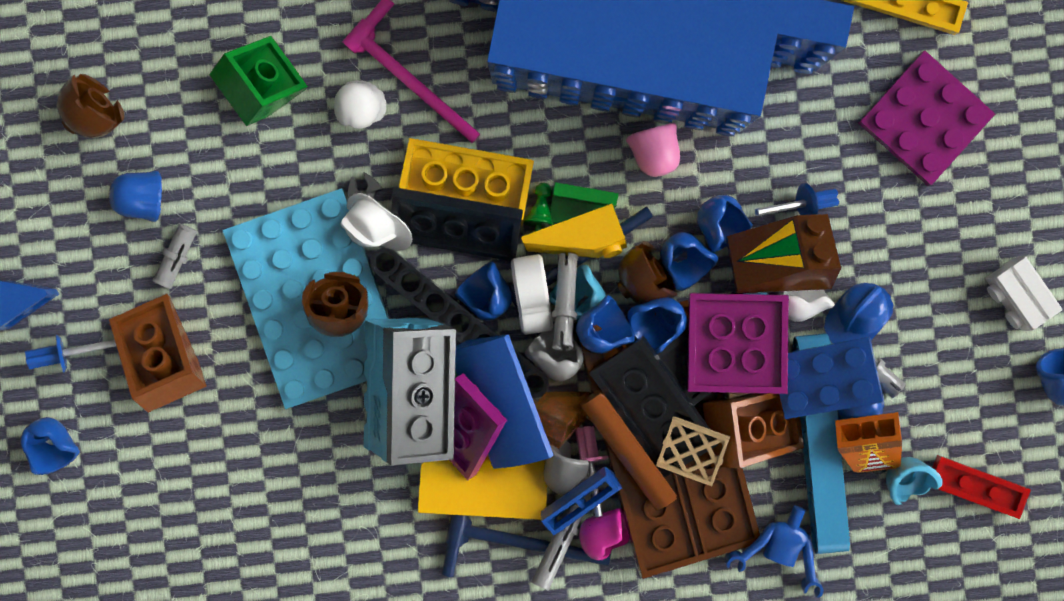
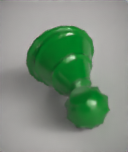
[523,183,555,232]

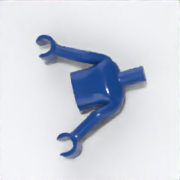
[724,505,824,598]

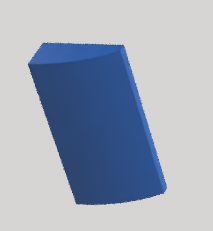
[455,334,554,469]

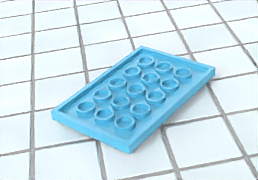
[223,188,389,409]

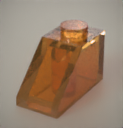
[534,392,591,449]

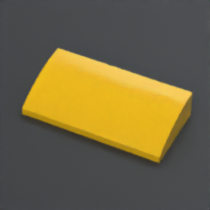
[399,138,534,227]
[418,455,547,520]

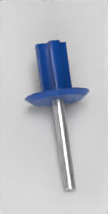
[755,183,840,216]
[25,334,116,373]

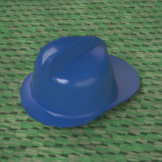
[824,283,893,344]

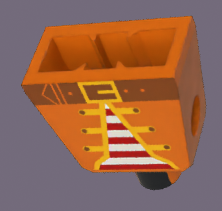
[835,412,902,474]

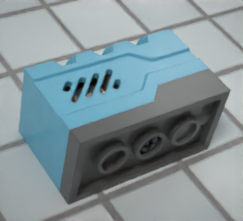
[364,317,456,466]

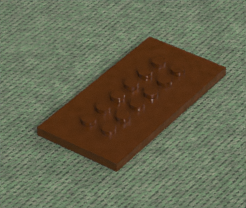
[575,299,760,579]

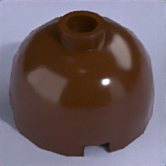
[56,74,125,138]
[617,241,677,305]
[302,272,369,337]

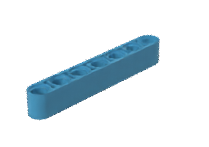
[793,333,850,554]

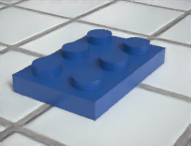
[780,337,884,419]

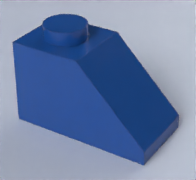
[0,281,59,330]

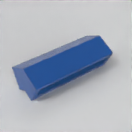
[541,467,622,535]

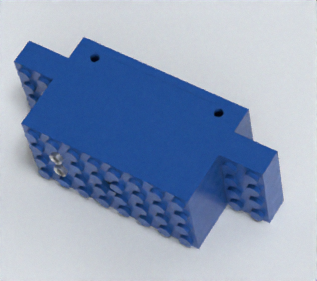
[449,0,855,136]

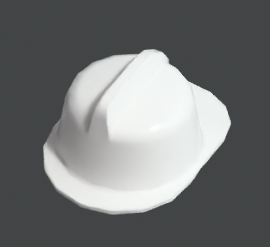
[340,193,413,251]

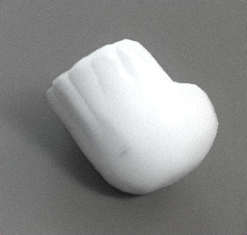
[334,80,386,129]
[775,290,834,322]

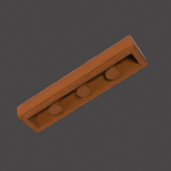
[580,389,677,510]

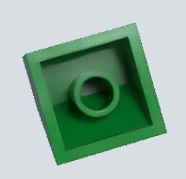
[209,36,308,126]

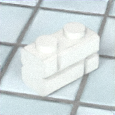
[985,256,1062,331]

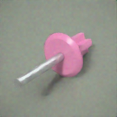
[575,426,608,517]

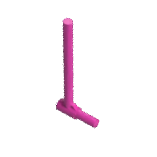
[342,0,480,143]

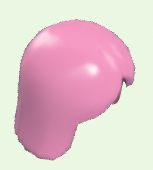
[626,123,680,177]

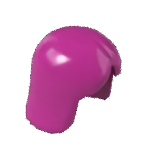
[579,508,630,560]

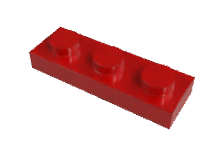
[933,455,1031,519]

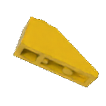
[521,204,627,258]

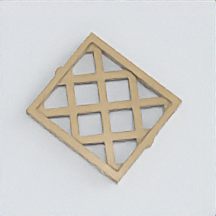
[656,416,730,487]

